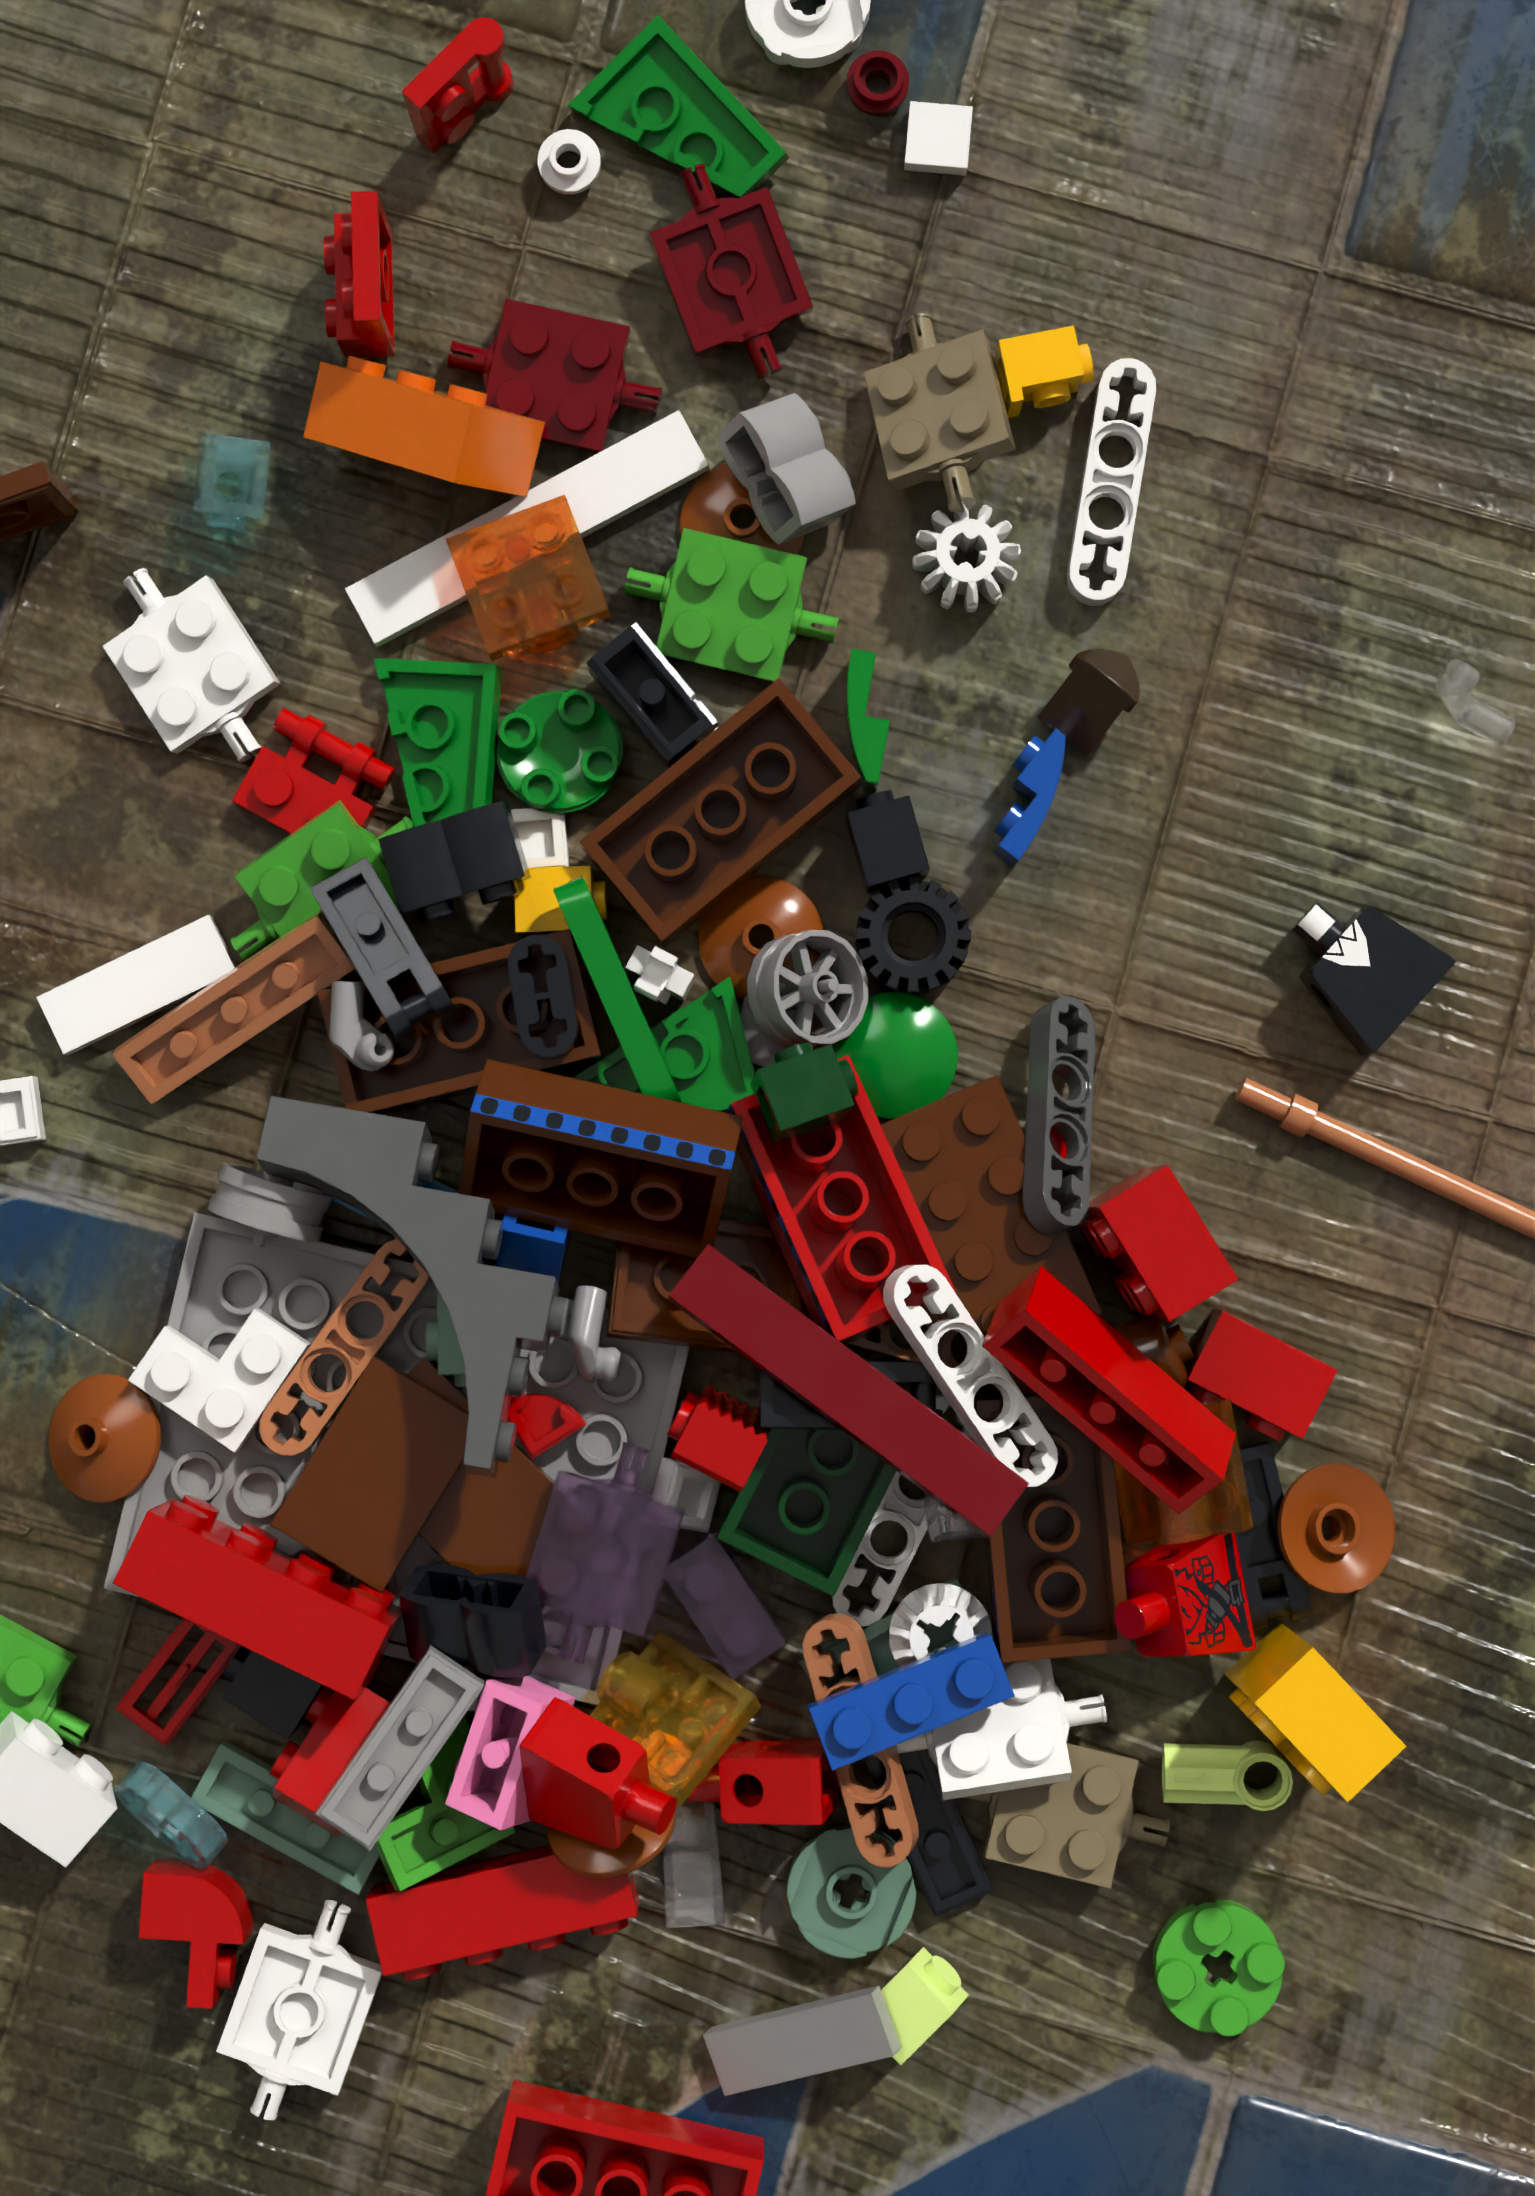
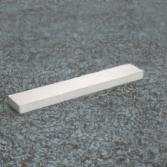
[345,410,709,648]

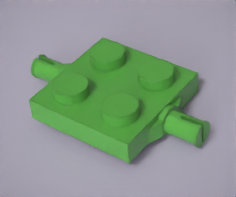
[624,528,839,681]
[231,800,413,960]
[0,1614,92,1748]

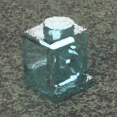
[193,433,271,531]

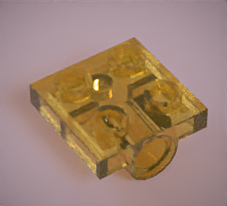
[589,1631,762,1808]

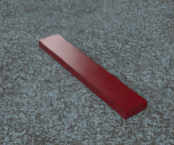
[668,1244,1029,1539]

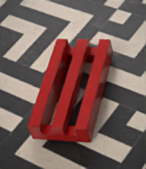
[115,1618,241,1747]

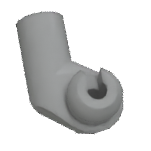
[329,981,394,1071]
[568,1286,621,1383]

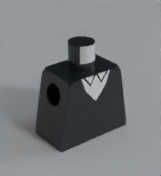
[1291,901,1456,1056]

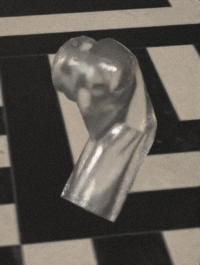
[1436,659,1515,746]

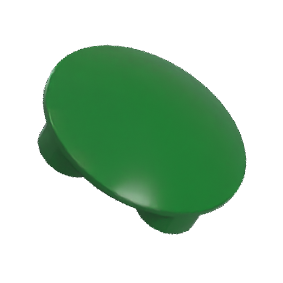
[496,689,623,814]
[832,992,958,1119]

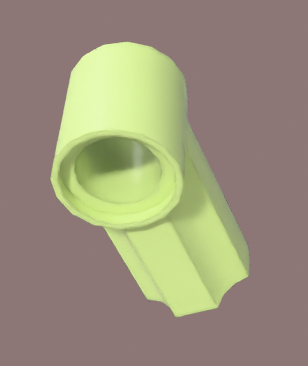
[1162,1740,1293,1811]

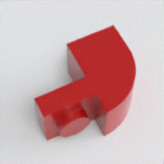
[139,1859,254,2009]

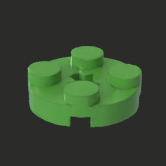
[1153,1900,1285,2036]

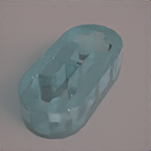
[115,1761,228,1869]

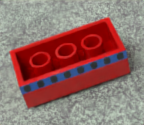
[726,1055,956,1345]

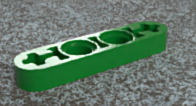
[553,876,682,1103]

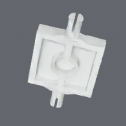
[103,568,281,763]
[896,1659,1107,1800]
[216,1900,382,2120]

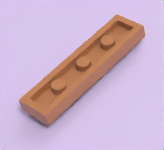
[112,910,355,1105]

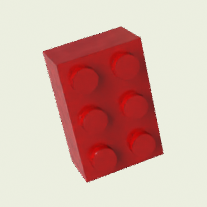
[1078,1165,1239,1322]

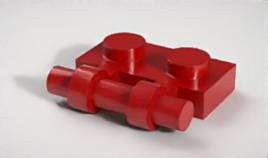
[232,708,396,834]

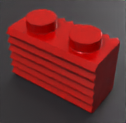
[667,1384,770,1492]

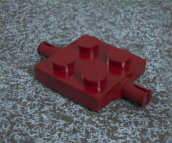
[649,164,813,379]
[448,298,662,454]

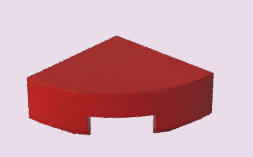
[507,1393,587,1459]

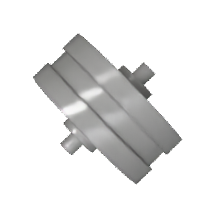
[747,930,868,1047]
[207,1162,333,1247]

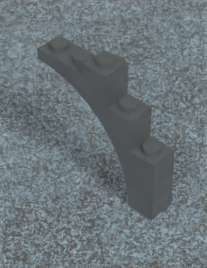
[257,1096,568,1478]

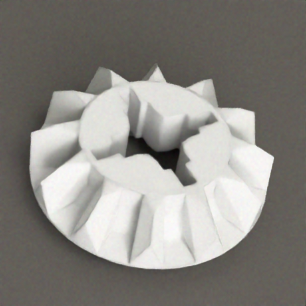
[889,1583,993,1667]

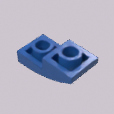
[994,728,1066,868]

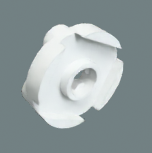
[745,0,871,68]

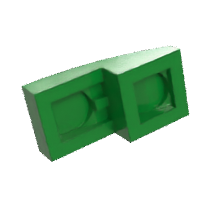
[845,649,890,792]

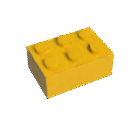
[1225,1621,1407,1802]

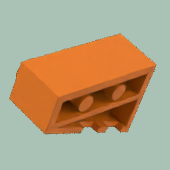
[303,355,545,497]

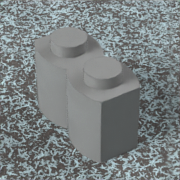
[717,393,856,545]

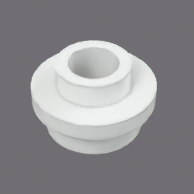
[537,129,601,194]

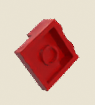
[323,191,395,358]

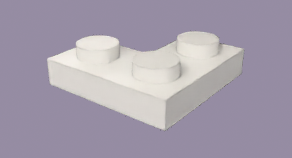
[128,1308,311,1453]

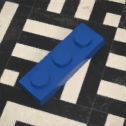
[806,1632,1015,1771]

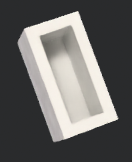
[0,1711,118,1868]

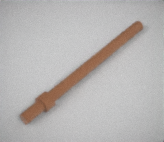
[1235,1077,1535,1240]

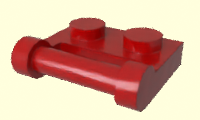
[401,17,514,154]

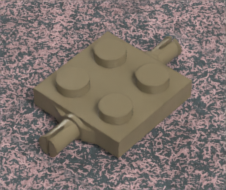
[864,313,1016,512]
[963,1742,1170,1889]

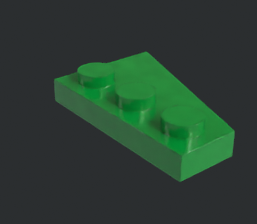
[568,15,789,198]
[374,658,503,827]
[573,977,755,1112]

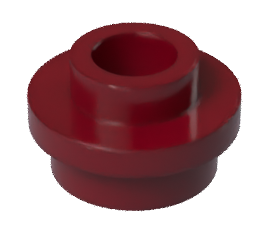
[846,50,909,116]

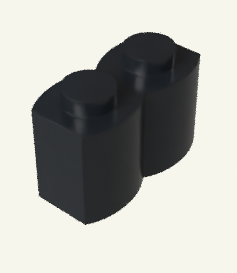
[378,801,531,924]
[399,1564,547,1679]

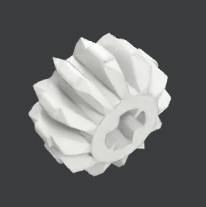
[912,502,1021,612]

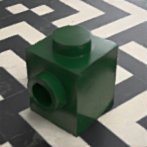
[750,1042,858,1144]

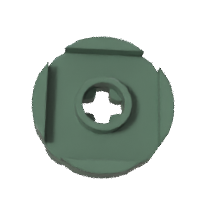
[787,1823,916,1959]

